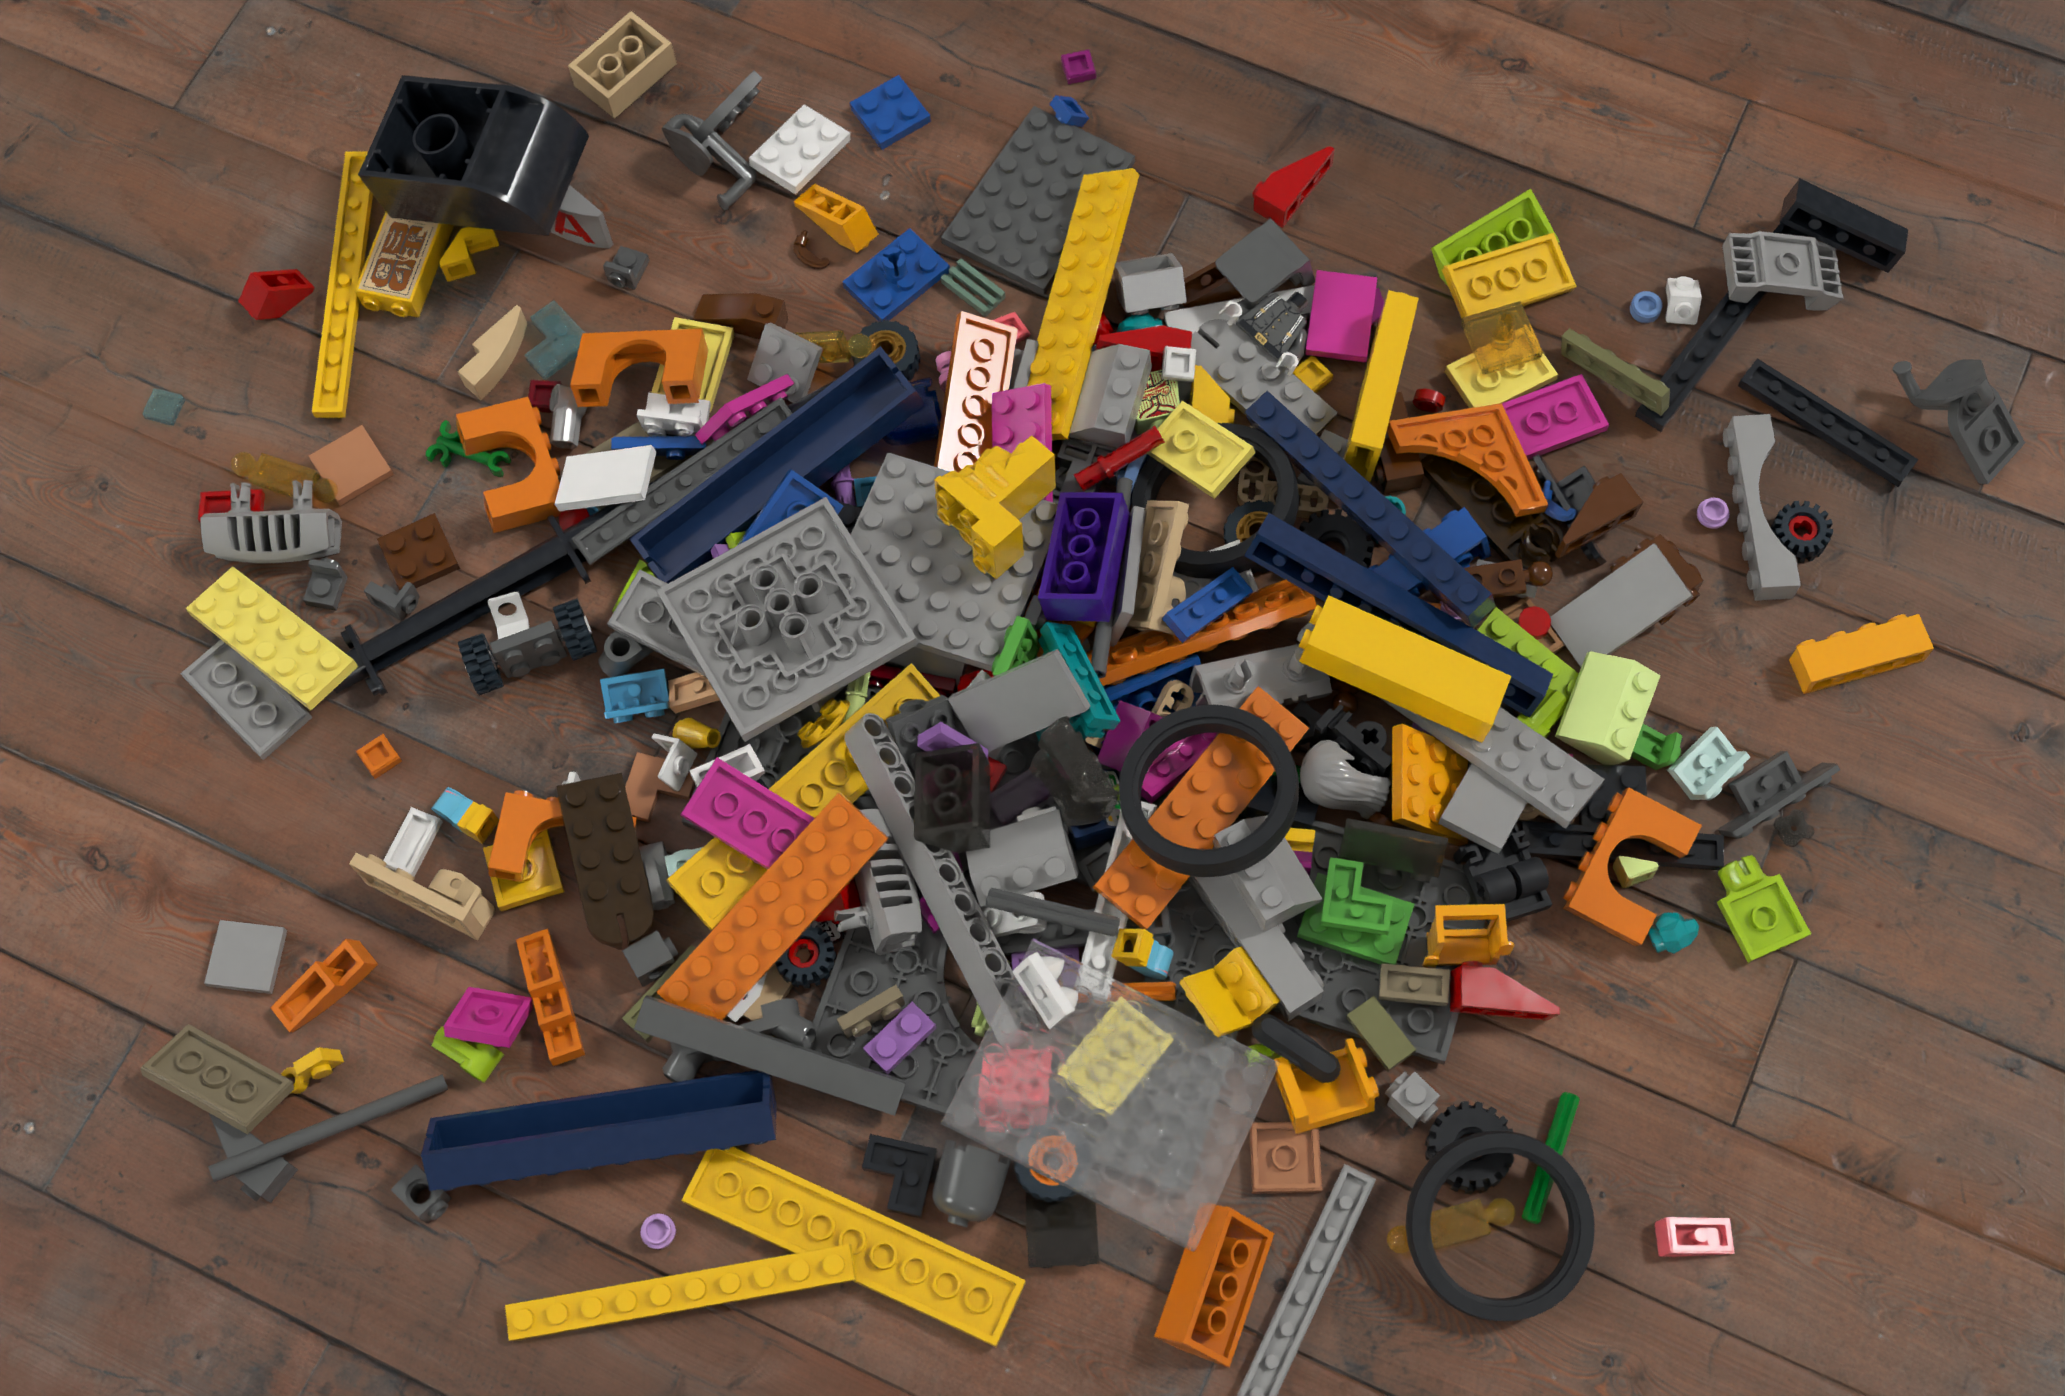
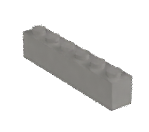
[1188,848,1324,1021]

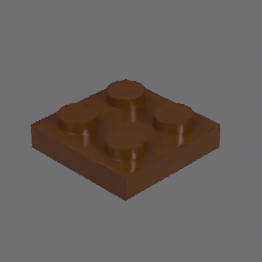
[377,513,460,590]

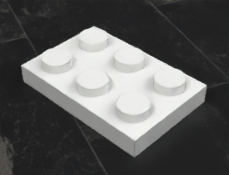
[749,105,850,195]

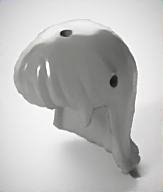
[1300,740,1390,819]

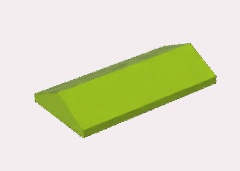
[1431,189,1560,286]

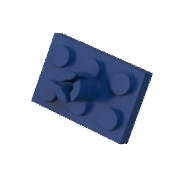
[842,228,950,322]
[737,469,843,546]

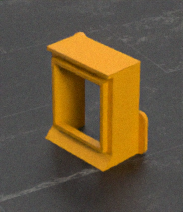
[1423,904,1514,968]

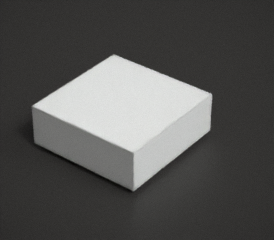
[1162,346,1196,382]

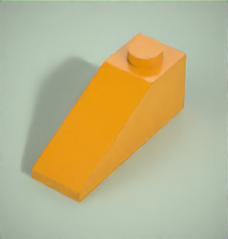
[793,184,879,253]

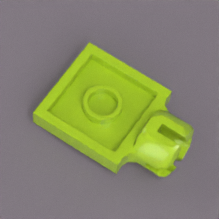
[1717,855,1811,963]

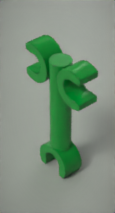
[426,420,511,477]

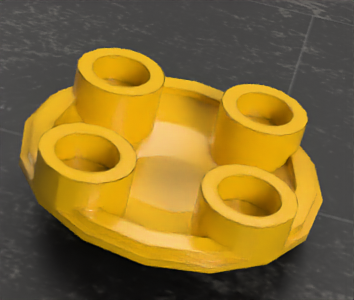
[797,698,850,748]

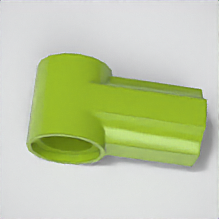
[1517,688,1568,739]
[431,1026,504,1083]

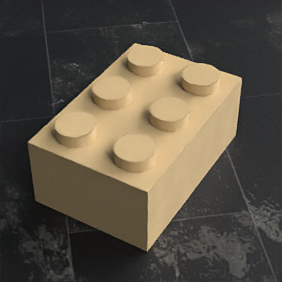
[568,11,677,119]

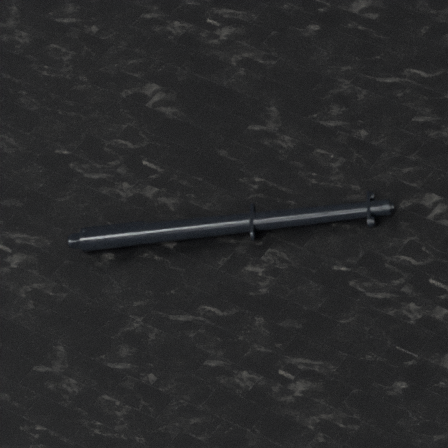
[334,376,841,696]

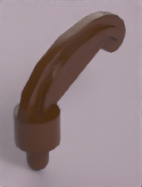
[794,230,829,269]

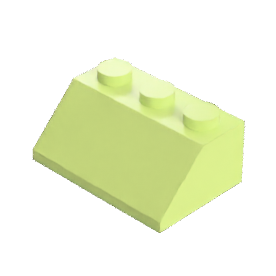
[1555,651,1661,765]

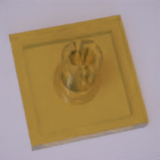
[1461,301,1543,375]

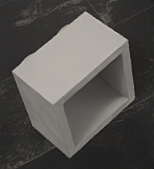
[1114,253,1187,315]

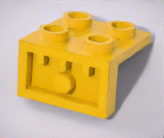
[1179,946,1281,1037]

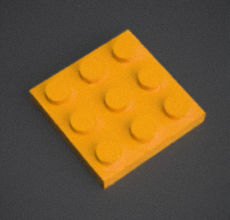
[1392,723,1468,846]

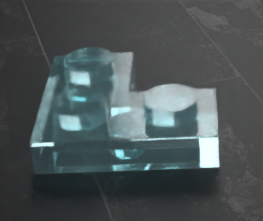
[524,300,585,380]

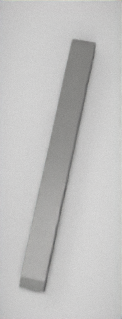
[844,713,1039,1050]

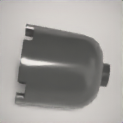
[932,1140,1012,1227]

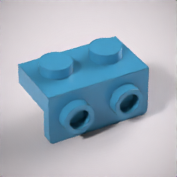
[600,668,670,723]

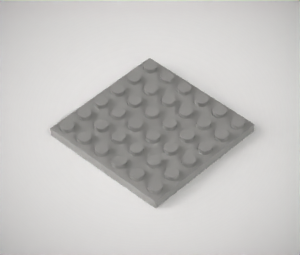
[851,453,1058,672]

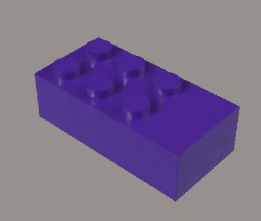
[1038,492,1130,622]

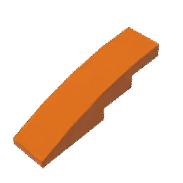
[516,928,585,1066]

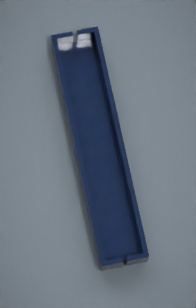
[630,346,925,584]
[421,1070,777,1191]

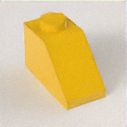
[1189,365,1234,423]

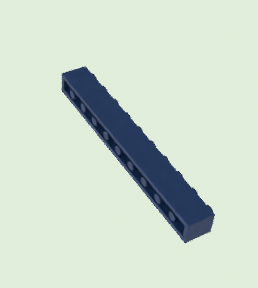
[1245,391,1496,628]
[1244,513,1553,718]

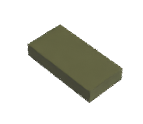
[1346,996,1416,1072]

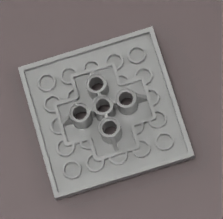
[656,497,919,742]

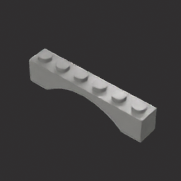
[1723,414,1801,601]

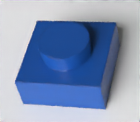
[1049,95,1089,127]

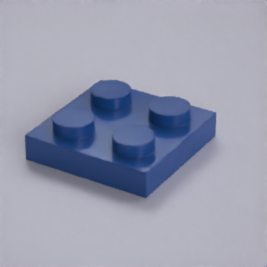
[850,75,931,150]

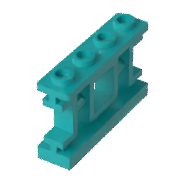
[1035,622,1120,773]

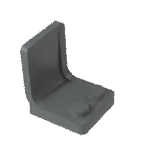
[1215,218,1315,305]

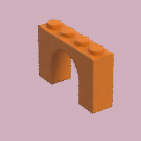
[570,329,708,407]
[456,397,561,533]
[1562,788,1702,947]
[488,791,637,882]

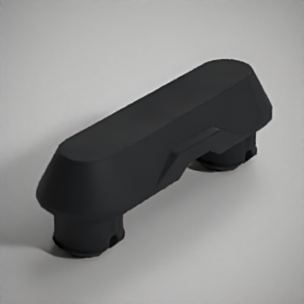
[1252,1014,1341,1083]

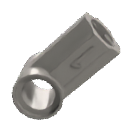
[550,384,587,449]
[639,841,675,911]

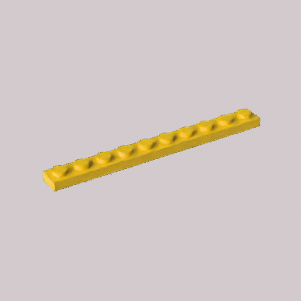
[312,151,373,418]
[505,1244,856,1341]

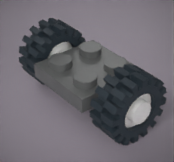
[458,598,598,696]

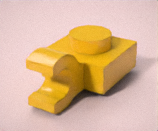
[281,1047,344,1094]

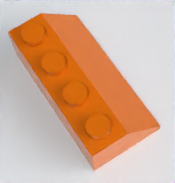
[1154,1203,1275,1367]

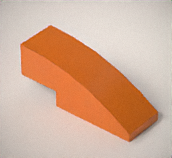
[270,939,379,1032]

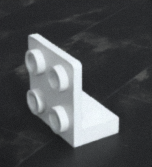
[637,392,711,436]

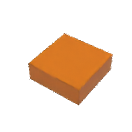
[356,734,402,779]

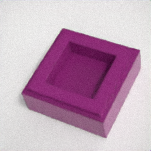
[1061,49,1096,85]

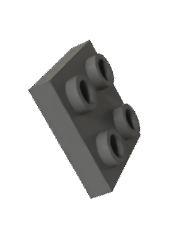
[886,695,956,778]

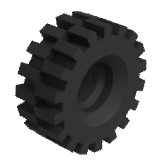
[1299,509,1374,569]
[1425,1101,1515,1194]

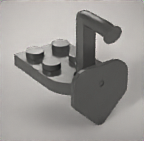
[662,70,763,211]
[1893,359,2025,484]

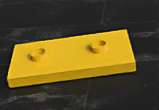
[1442,232,1577,325]

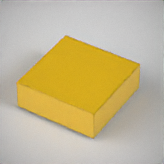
[1293,356,1333,393]

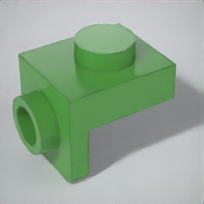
[1631,724,1682,770]

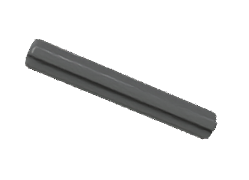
[986,888,1120,937]

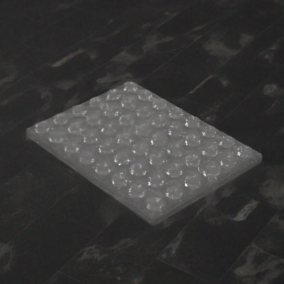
[941,938,1279,1252]

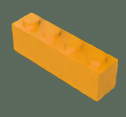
[1789,614,1934,694]

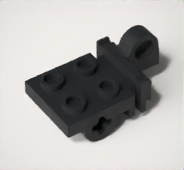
[1291,700,1392,778]
[1453,824,1553,926]

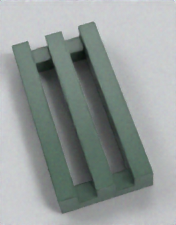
[941,258,1006,317]

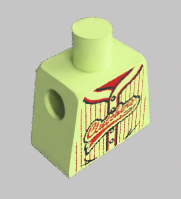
[1134,370,1180,435]

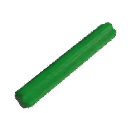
[1522,1092,1580,1224]

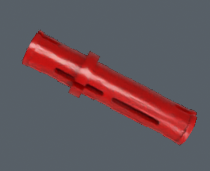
[1073,425,1165,492]

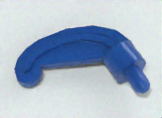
[1541,480,1577,521]

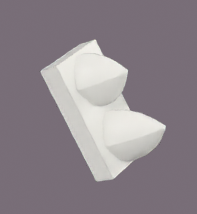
[1012,952,1078,1030]

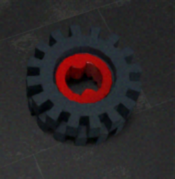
[1771,501,1833,563]
[775,925,836,989]

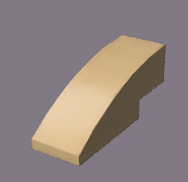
[458,305,527,400]

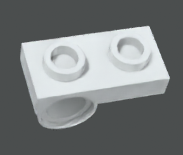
[979,891,1047,938]

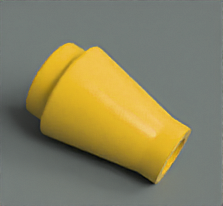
[672,717,721,749]

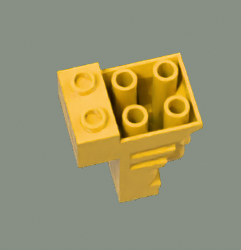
[934,435,1056,579]

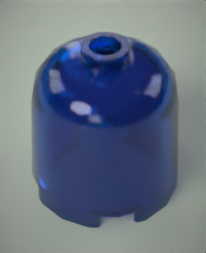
[882,377,942,446]

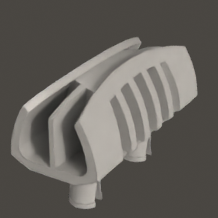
[200,480,342,563]
[1189,644,1332,708]
[834,809,922,956]

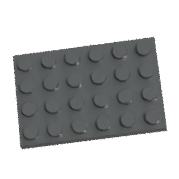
[941,106,1135,295]

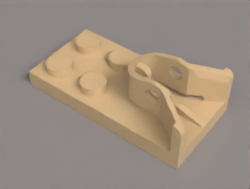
[1127,500,1189,635]
[349,853,495,941]

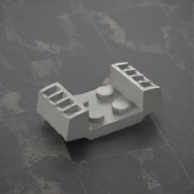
[1722,231,1844,311]

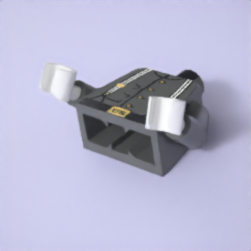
[1219,292,1309,376]

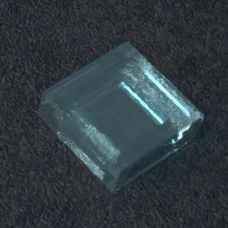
[142,388,185,426]

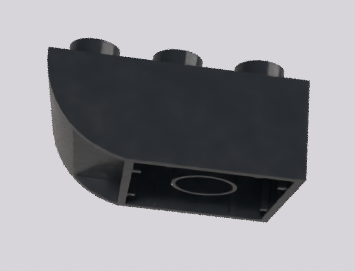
[358,75,589,236]

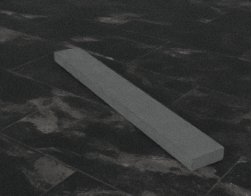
[572,397,793,565]
[634,995,906,1116]

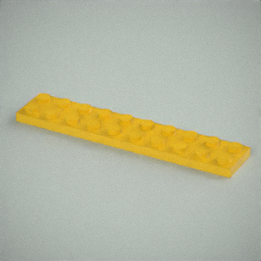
[1027,168,1139,440]
[666,663,940,930]
[682,1147,1026,1348]

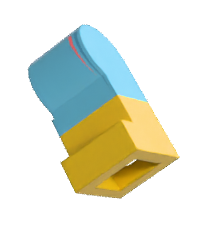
[431,787,499,844]
[1111,928,1174,979]

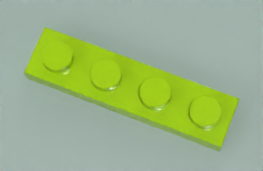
[1477,607,1579,701]

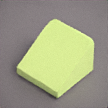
[1613,856,1659,888]

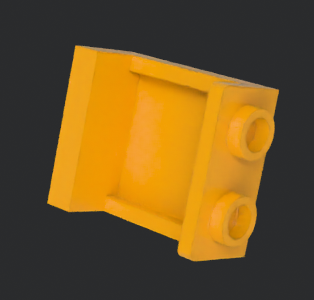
[1273,1038,1379,1134]

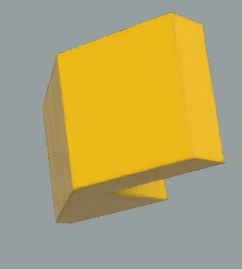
[439,227,499,282]

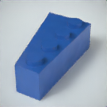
[1368,507,1491,598]

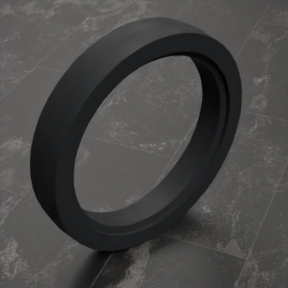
[1132,423,1299,579]
[1119,705,1299,877]
[1406,1131,1595,1321]

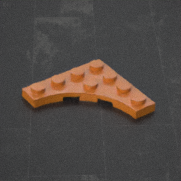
[1387,403,1548,517]

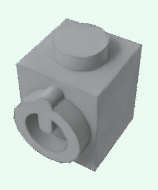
[1385,1071,1440,1129]

